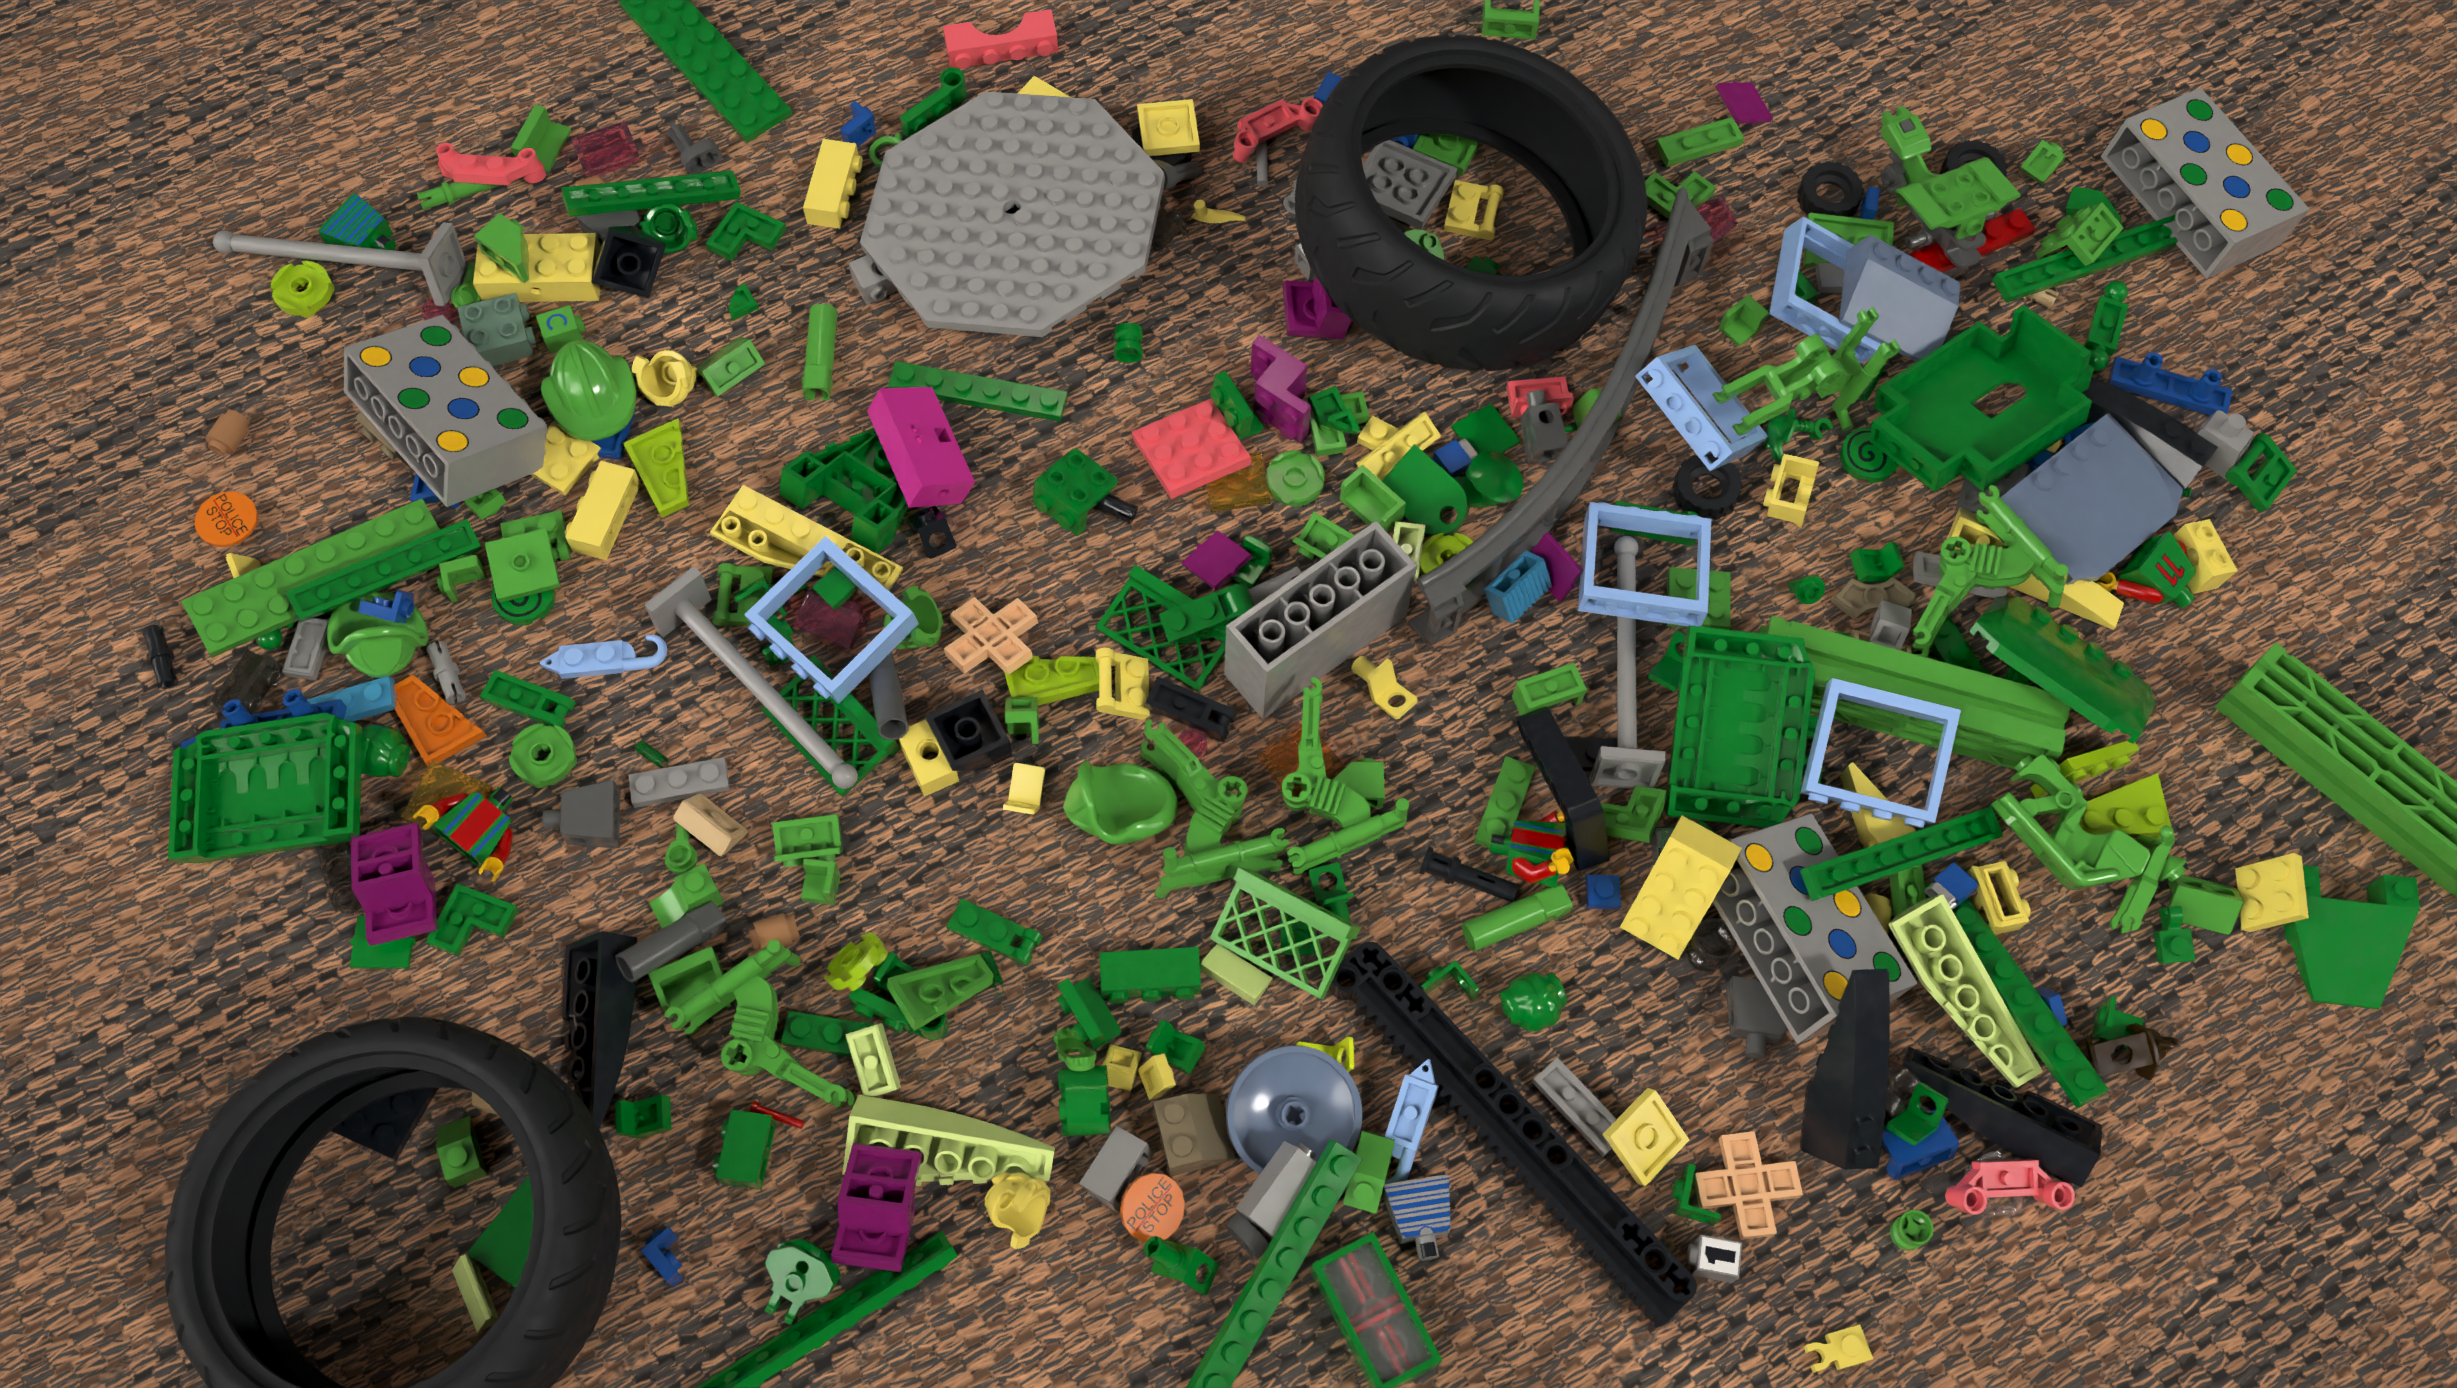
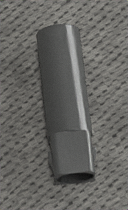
[869,651,909,740]
[615,900,727,983]

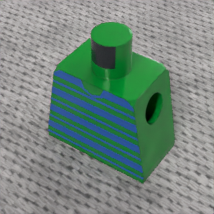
[317,193,396,250]

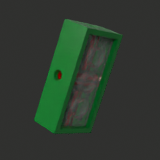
[1310,1232,1443,1388]

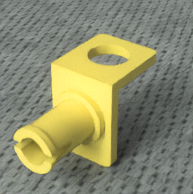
[1351,656,1418,719]

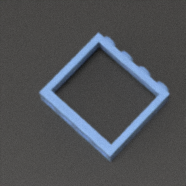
[1769,216,1881,363]
[1635,345,1768,471]
[1578,502,1711,627]
[744,536,919,704]
[1800,678,1961,828]

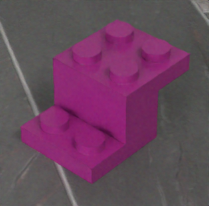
[1282,276,1352,339]
[1251,335,1311,444]
[351,823,437,946]
[831,1143,921,1272]

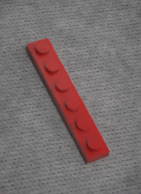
[1909,208,2036,273]

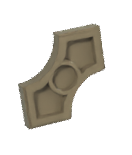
[1831,577,1918,620]

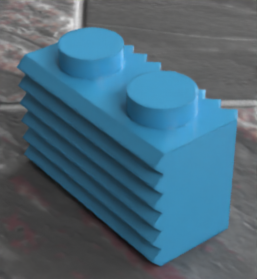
[1484,550,1552,623]

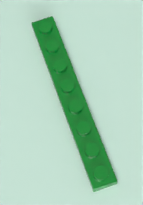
[1992,215,2193,303]
[1800,807,2003,902]
[1925,882,2109,1109]
[1186,1139,1362,1388]
[695,1231,958,1388]

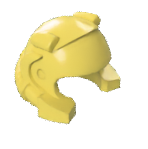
[632,350,697,407]
[985,1172,1051,1249]

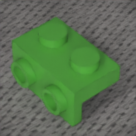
[1292,512,1355,560]
[772,814,843,867]

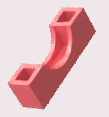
[943,9,1058,69]

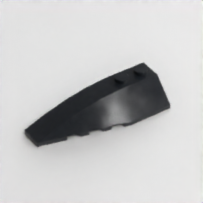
[2081,377,2218,493]
[562,931,637,1129]
[1800,969,1890,1170]
[1902,1047,2102,1188]

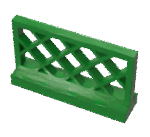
[1095,565,1231,692]
[761,655,901,797]

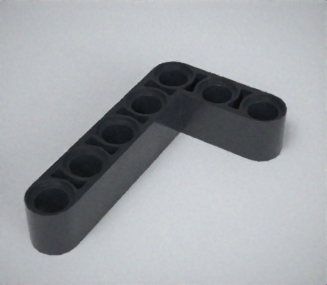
[1516,706,1610,872]

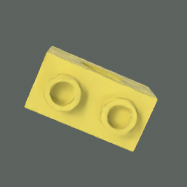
[2173,519,2238,594]
[898,719,959,797]

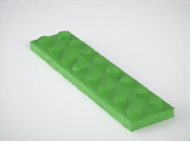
[181,498,440,658]

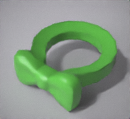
[869,133,904,168]

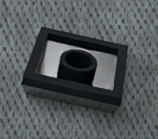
[592,225,666,298]

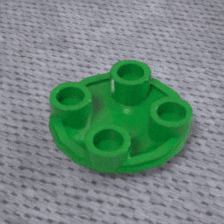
[1465,451,1524,506]

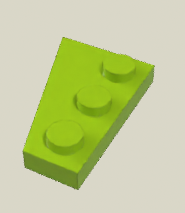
[623,418,689,518]
[1004,656,1099,706]
[2030,741,2140,799]
[2079,773,2172,838]

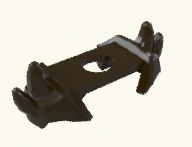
[2076,1023,2179,1081]

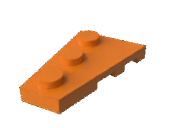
[394,675,487,768]

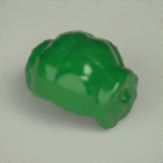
[639,203,698,255]
[361,724,411,778]
[1499,972,1567,1032]

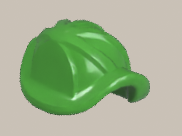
[541,340,636,441]
[327,592,429,678]
[1063,760,1178,845]

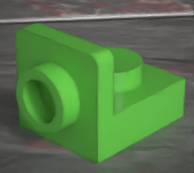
[2020,140,2066,185]

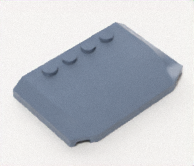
[2001,413,2183,585]

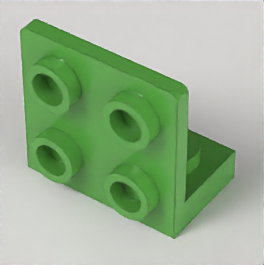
[2035,202,2124,266]

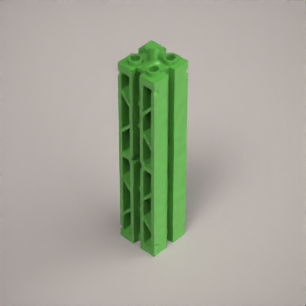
[1758,615,2070,770]
[2215,642,2457,897]

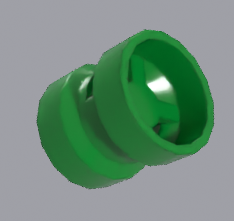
[1114,323,1143,363]

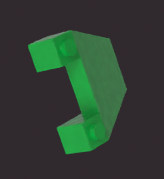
[779,428,908,554]
[2282,865,2420,1010]

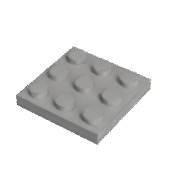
[1363,140,1457,230]

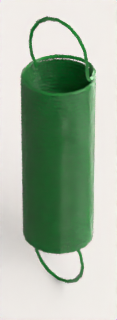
[631,739,669,768]
[980,945,1003,995]

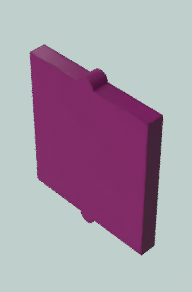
[1715,81,1773,125]
[1181,530,1252,590]
[1532,532,1583,602]

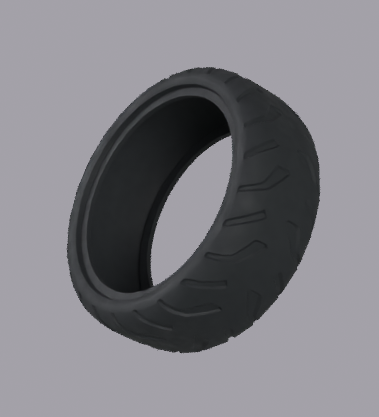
[1295,34,1648,372]
[165,1016,622,1388]

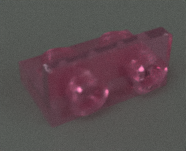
[794,591,871,649]

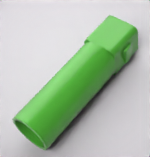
[802,304,838,400]
[1462,883,1573,952]

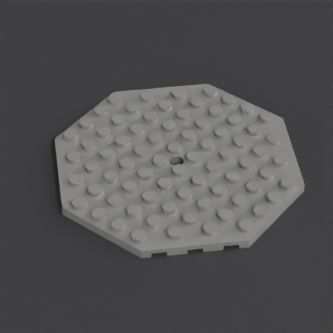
[860,91,1165,337]

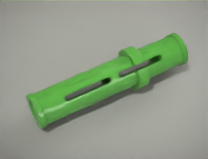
[417,181,505,211]

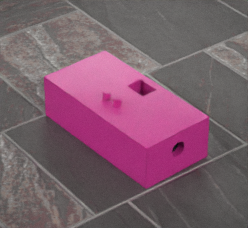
[867,387,975,508]

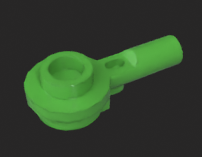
[450,263,480,309]
[664,823,698,874]

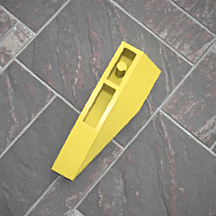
[710,485,903,591]
[1947,508,2124,630]

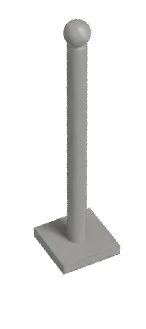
[213,222,468,306]
[1590,536,1665,789]
[645,566,858,789]

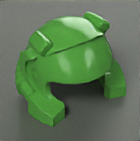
[883,586,944,649]

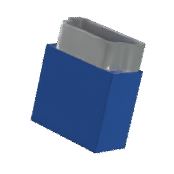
[1433,438,1478,478]
[1924,862,1979,910]

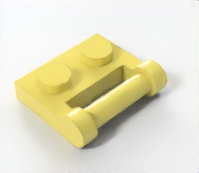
[1443,180,1504,240]
[1096,648,1150,720]

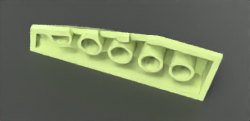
[1888,894,2043,1088]
[843,1094,1055,1186]

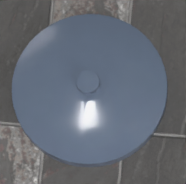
[1226,1045,1362,1174]

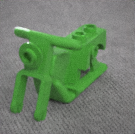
[1990,753,2187,934]

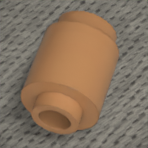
[205,409,250,456]
[749,913,800,950]

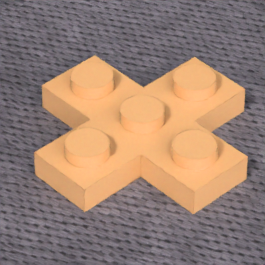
[944,597,1038,675]
[1693,1131,1803,1240]

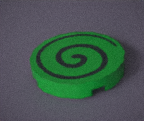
[1840,427,1899,483]
[491,586,556,626]

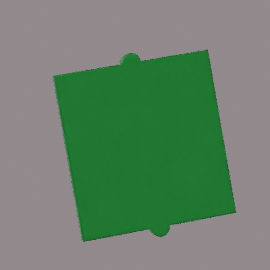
[1451,404,1521,455]
[349,915,416,969]

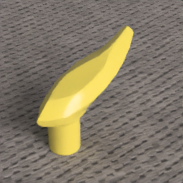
[1191,200,1246,223]

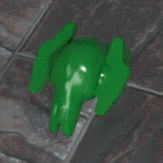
[1764,408,1833,462]

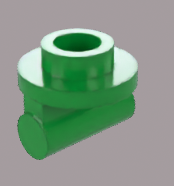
[1788,575,1825,604]

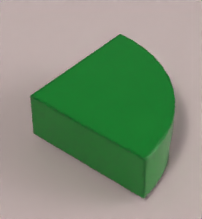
[728,283,759,321]

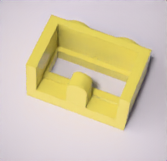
[1763,454,1819,528]
[1966,861,2030,935]

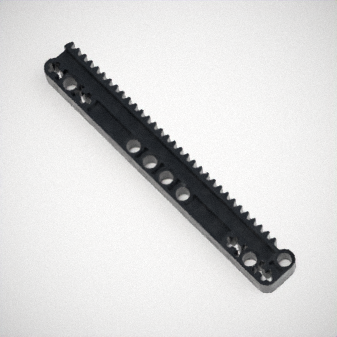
[1330,942,1697,1333]

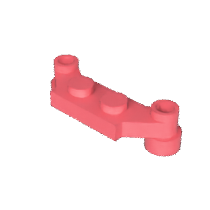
[1233,98,1323,163]
[436,143,546,186]
[1945,1159,2075,1215]

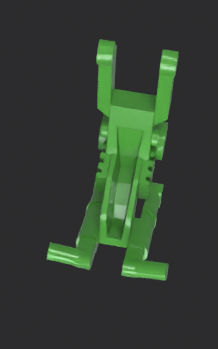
[1712,307,1901,436]
[1912,485,2068,658]
[1282,677,1409,876]
[1140,719,1289,899]
[664,939,857,1108]

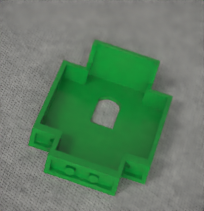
[1869,305,2094,492]

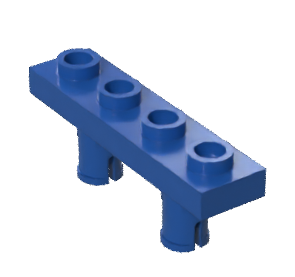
[2108,352,2232,415]
[219,689,347,729]

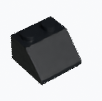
[925,689,1013,771]

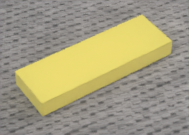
[1356,412,1441,481]

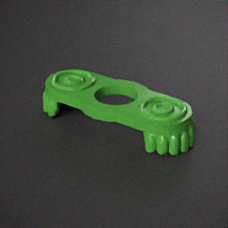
[1053,1027,1096,1071]

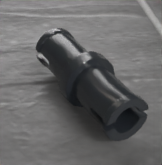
[142,625,179,689]

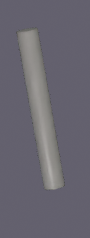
[1256,141,1268,187]

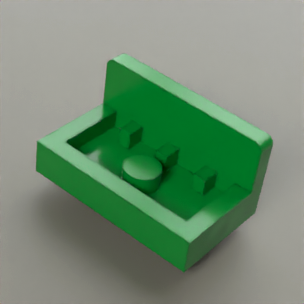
[1210,371,1263,440]
[1056,978,1122,1050]

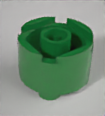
[1058,1065,1111,1137]

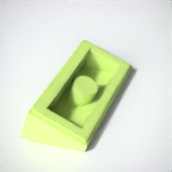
[1393,521,1425,581]
[1200,943,1273,1006]
[845,1023,901,1097]
[452,1254,499,1333]

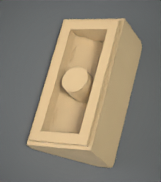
[673,793,748,856]

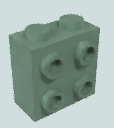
[457,293,537,366]

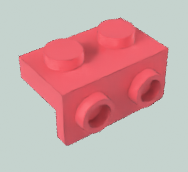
[1506,376,1574,418]

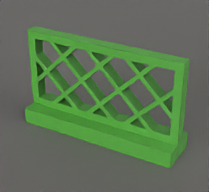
[1210,868,1361,999]

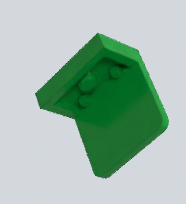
[1032,448,1118,537]

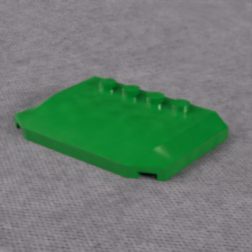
[1969,596,2156,744]
[1665,625,1815,828]
[168,713,362,863]

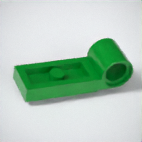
[900,67,967,138]
[1159,583,1254,644]
[848,988,949,1041]

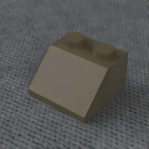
[1153,1094,1236,1177]

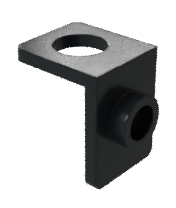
[908,506,956,559]

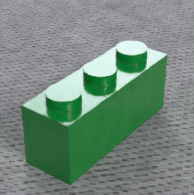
[1099,947,1201,1004]

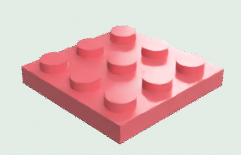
[1132,398,1252,499]

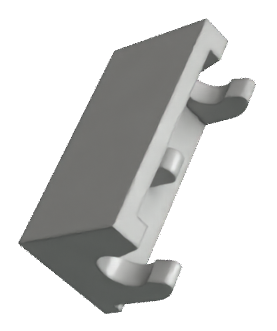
[1079,1126,1153,1212]

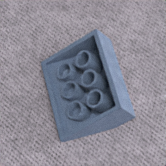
[1839,235,1960,362]

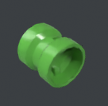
[1890,1210,1934,1251]

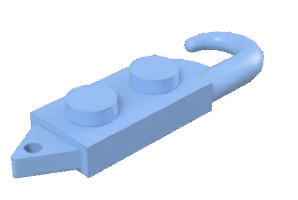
[540,634,667,679]
[1385,1059,1439,1184]

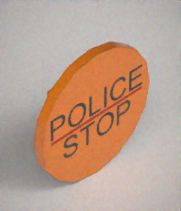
[194,491,258,547]
[1120,1173,1185,1242]

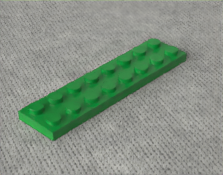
[619,0,792,143]

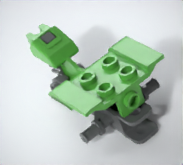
[1880,105,2021,268]

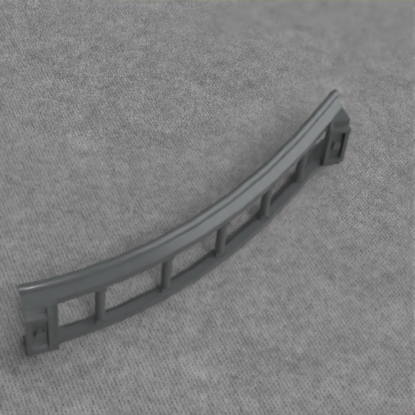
[1408,186,1714,646]

